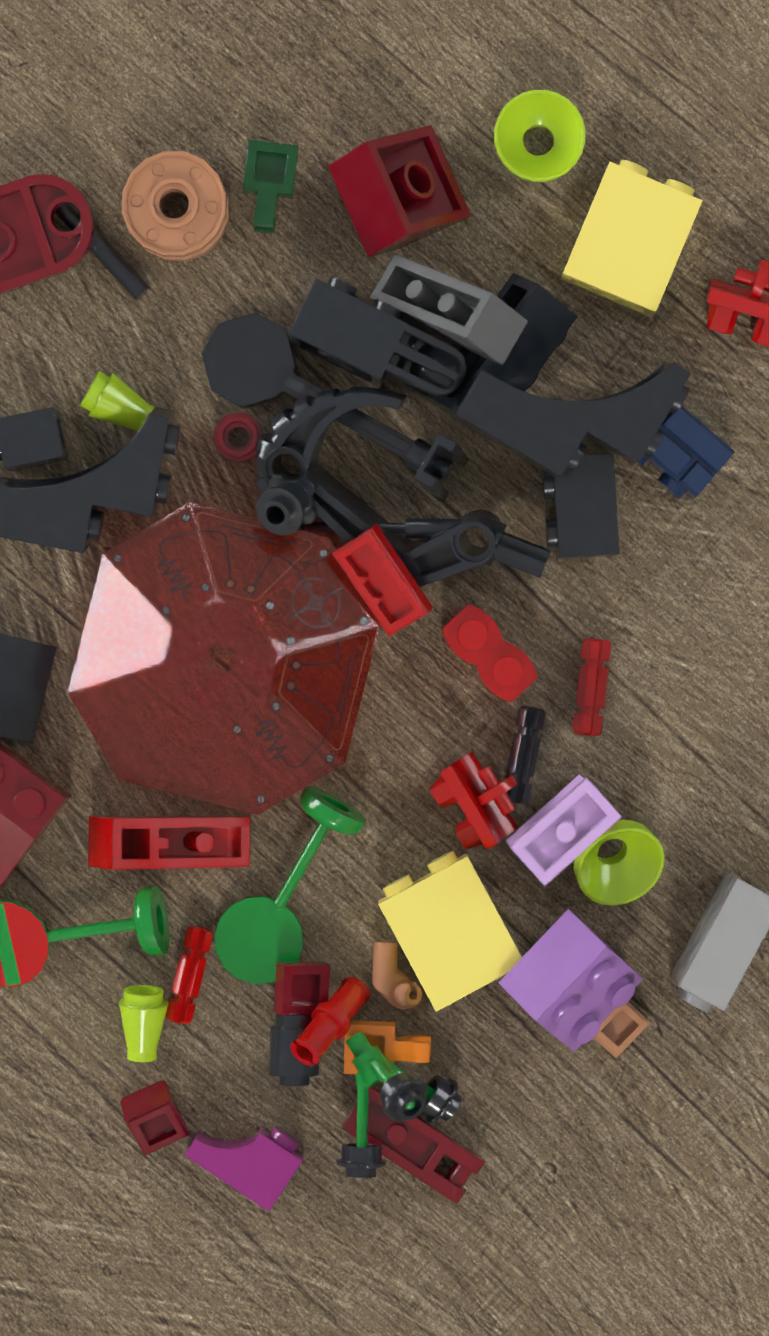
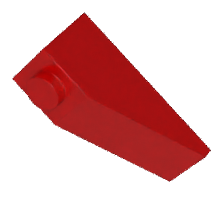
[88,815,250,870]

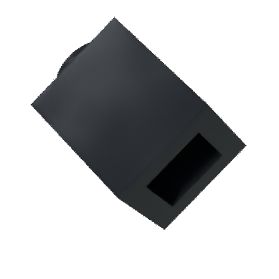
[0,407,69,472]

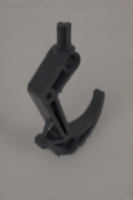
[255,387,551,587]

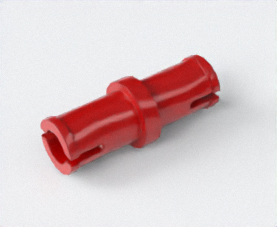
[290,976,371,1066]

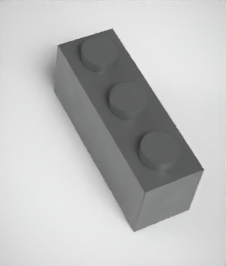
[370,254,528,365]

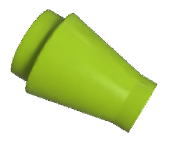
[80,371,155,432]
[118,985,168,1062]

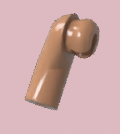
[372,941,423,1010]

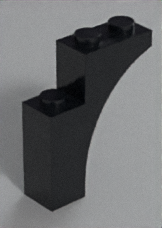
[449,363,691,476]
[0,407,181,553]

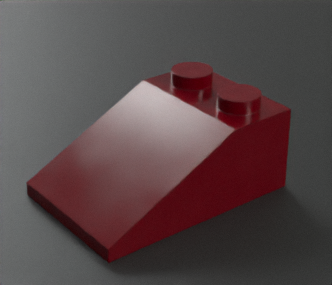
[0,742,71,889]

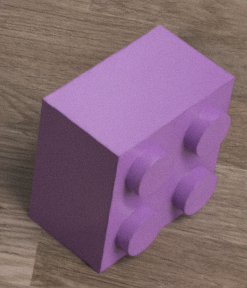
[499,909,643,1052]

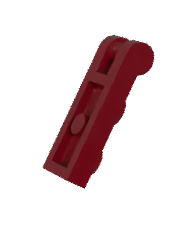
[341,1086,486,1203]

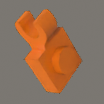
[344,1020,431,1074]

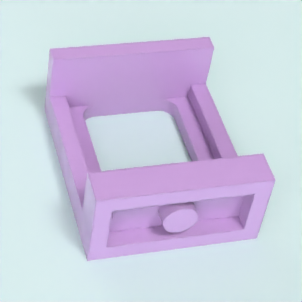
[505,774,622,886]

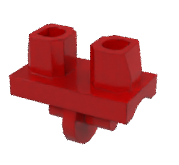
[707,259,769,347]
[429,751,519,850]

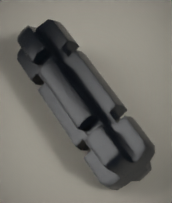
[506,706,546,804]

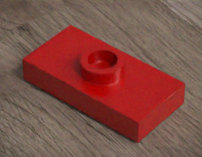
[332,524,433,637]

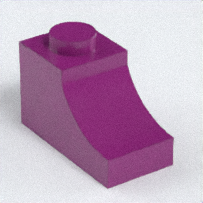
[185,1126,304,1211]

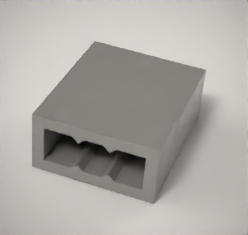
[670,872,769,1013]

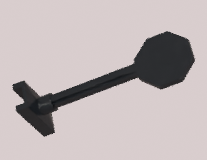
[202,313,469,502]

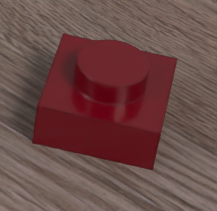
[274,961,330,1015]

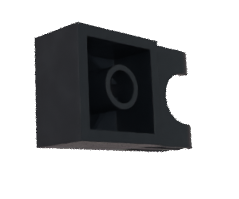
[289,277,466,402]

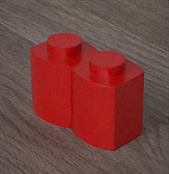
[441,604,538,702]

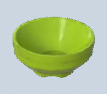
[494,90,585,182]
[573,820,665,906]

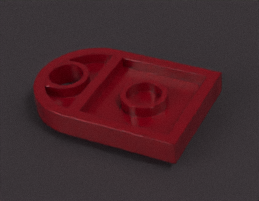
[0,174,95,295]

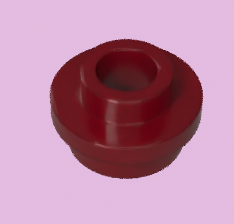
[213,412,263,463]

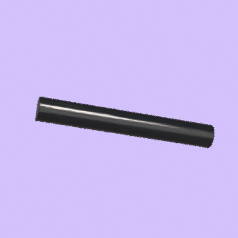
[55,203,151,301]

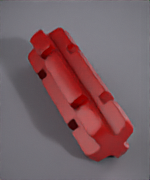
[573,638,612,737]
[166,926,213,1024]

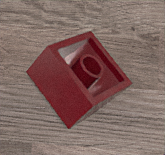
[328,125,471,258]

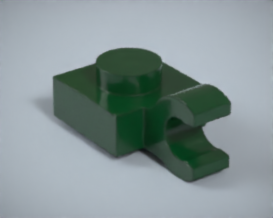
[243,140,299,234]

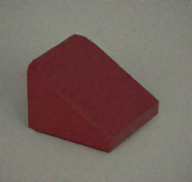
[120,1080,190,1156]

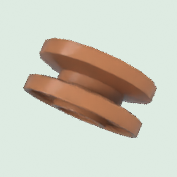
[122,151,230,261]

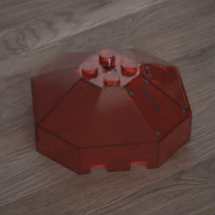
[67,502,380,815]

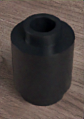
[269,1013,320,1086]

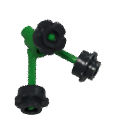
[336,1031,461,1178]

